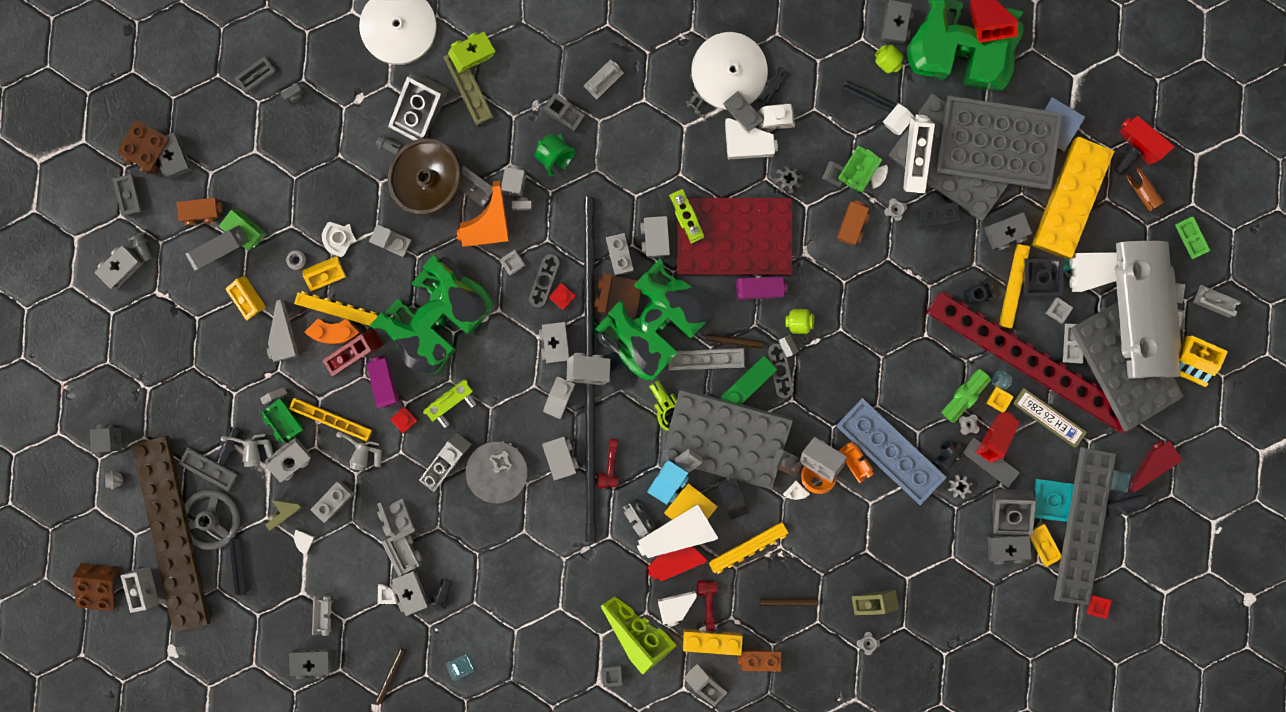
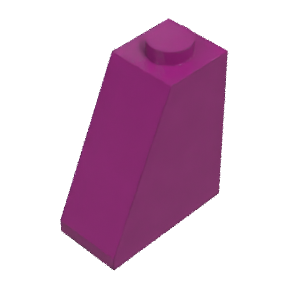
[736,277,787,300]
[367,356,401,408]

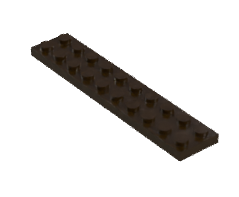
[131,436,211,632]

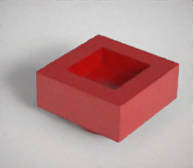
[549,283,576,310]
[390,406,418,433]
[1086,595,1112,619]

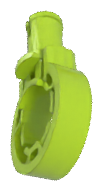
[649,380,677,431]

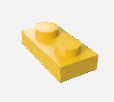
[1028,523,1062,567]

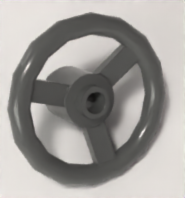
[184,490,240,550]

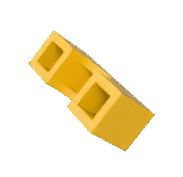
[683,629,743,656]

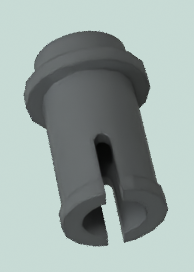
[376,135,402,155]

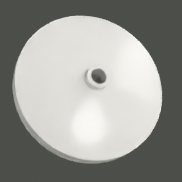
[360,0,437,65]
[691,32,768,110]

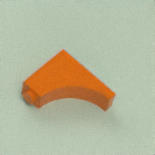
[457,181,509,247]

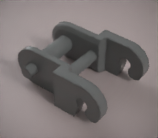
[685,91,705,119]

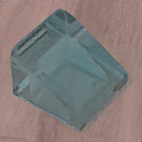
[1110,470,1131,492]
[445,654,474,681]

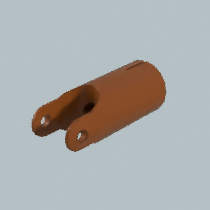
[1126,167,1164,211]

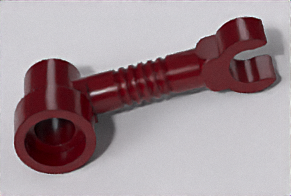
[597,438,618,489]
[697,580,717,631]

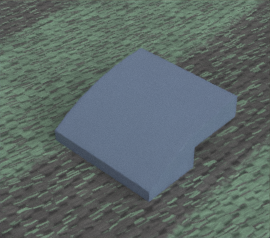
[1044,97,1085,151]

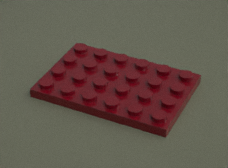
[677,198,792,275]

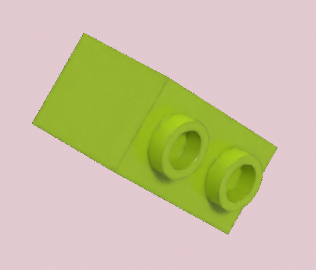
[448,32,495,73]

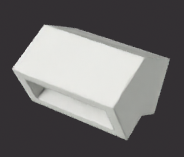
[883,103,914,135]

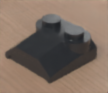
[1022,257,1064,297]

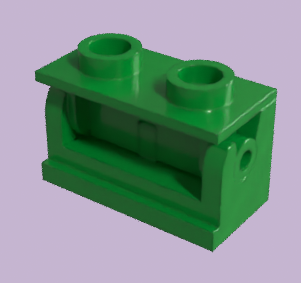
[261,398,306,443]

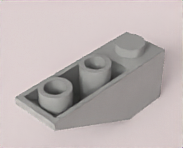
[419,433,472,492]

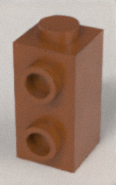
[176,198,223,226]
[836,200,870,246]
[738,649,781,671]

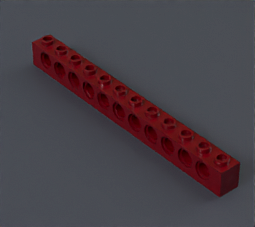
[925,292,1127,433]

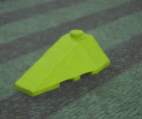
[601,596,677,674]

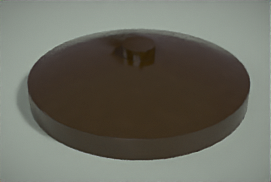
[388,139,462,216]

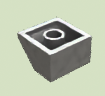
[992,489,1036,535]

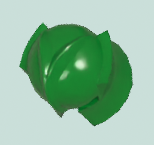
[534,134,576,177]

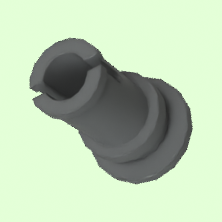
[128,232,154,263]

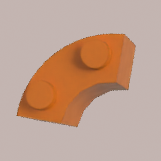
[305,319,363,344]

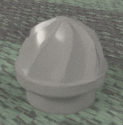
[105,470,123,490]

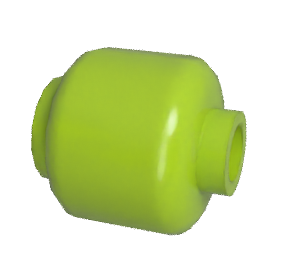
[875,45,904,73]
[786,309,814,334]

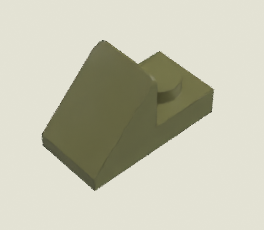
[265,499,304,531]

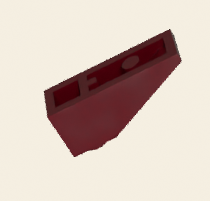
[322,329,384,376]
[1128,440,1182,492]

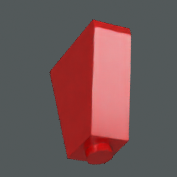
[970,0,1018,43]
[1118,116,1174,165]
[975,412,1020,463]
[647,546,707,581]

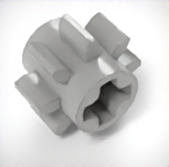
[948,475,972,499]

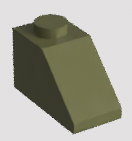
[852,590,899,615]

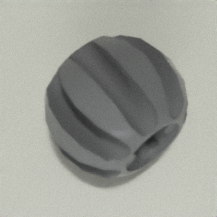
[774,165,803,194]

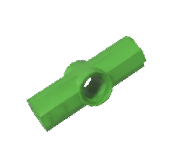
[941,369,992,423]

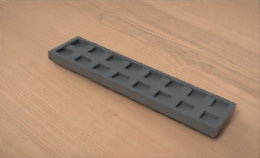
[1054,447,1116,605]

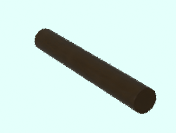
[706,334,764,349]
[760,598,818,606]
[375,648,406,704]

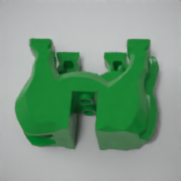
[907,0,1023,91]

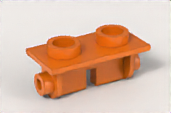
[839,442,874,483]

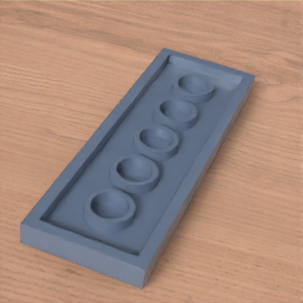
[836,398,947,505]

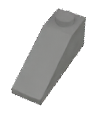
[267,300,299,362]

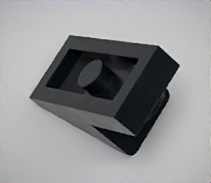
[604,352,633,392]

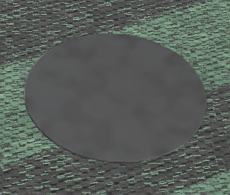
[466,442,527,503]

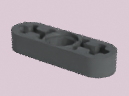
[529,254,560,308]
[768,344,793,398]

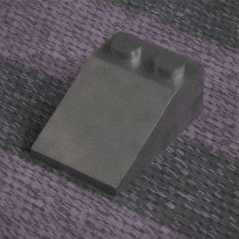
[388,72,449,141]

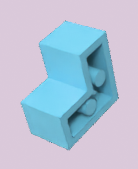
[647,460,689,505]

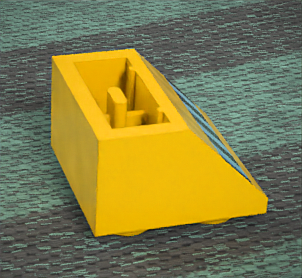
[1179,336,1228,387]

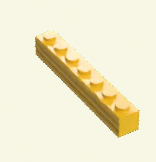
[999,244,1030,329]
[294,291,377,326]
[289,398,373,441]
[708,522,788,574]

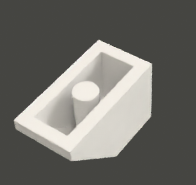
[658,591,696,626]

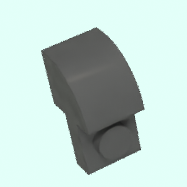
[543,93,585,131]

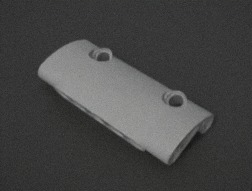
[1115,241,1181,379]

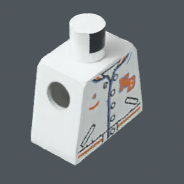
[757,104,795,131]

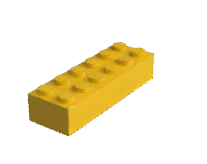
[1031,137,1114,260]

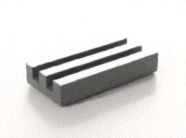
[234,56,277,95]

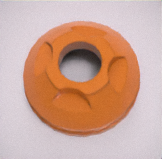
[801,466,837,494]

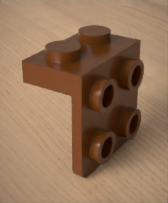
[116,121,168,175]
[595,273,641,318]
[73,563,119,611]

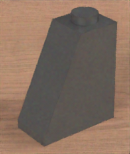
[185,225,249,271]

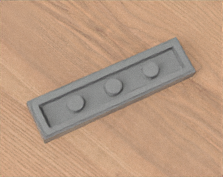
[668,348,745,371]

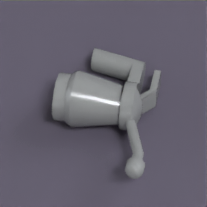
[336,432,382,472]
[221,434,274,467]

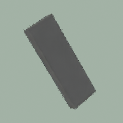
[961,438,1020,488]
[178,447,239,492]

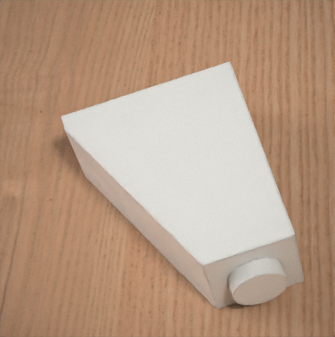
[725,118,778,160]

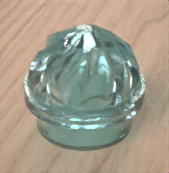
[992,371,1012,390]

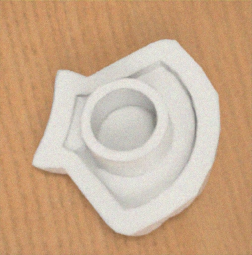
[322,222,356,257]

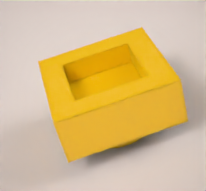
[986,387,1013,413]

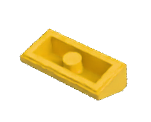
[302,256,346,291]
[226,276,266,320]

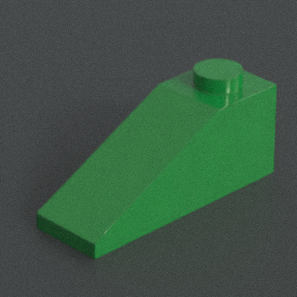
[721,355,777,404]

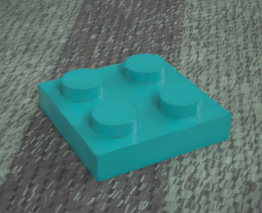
[1034,479,1074,522]

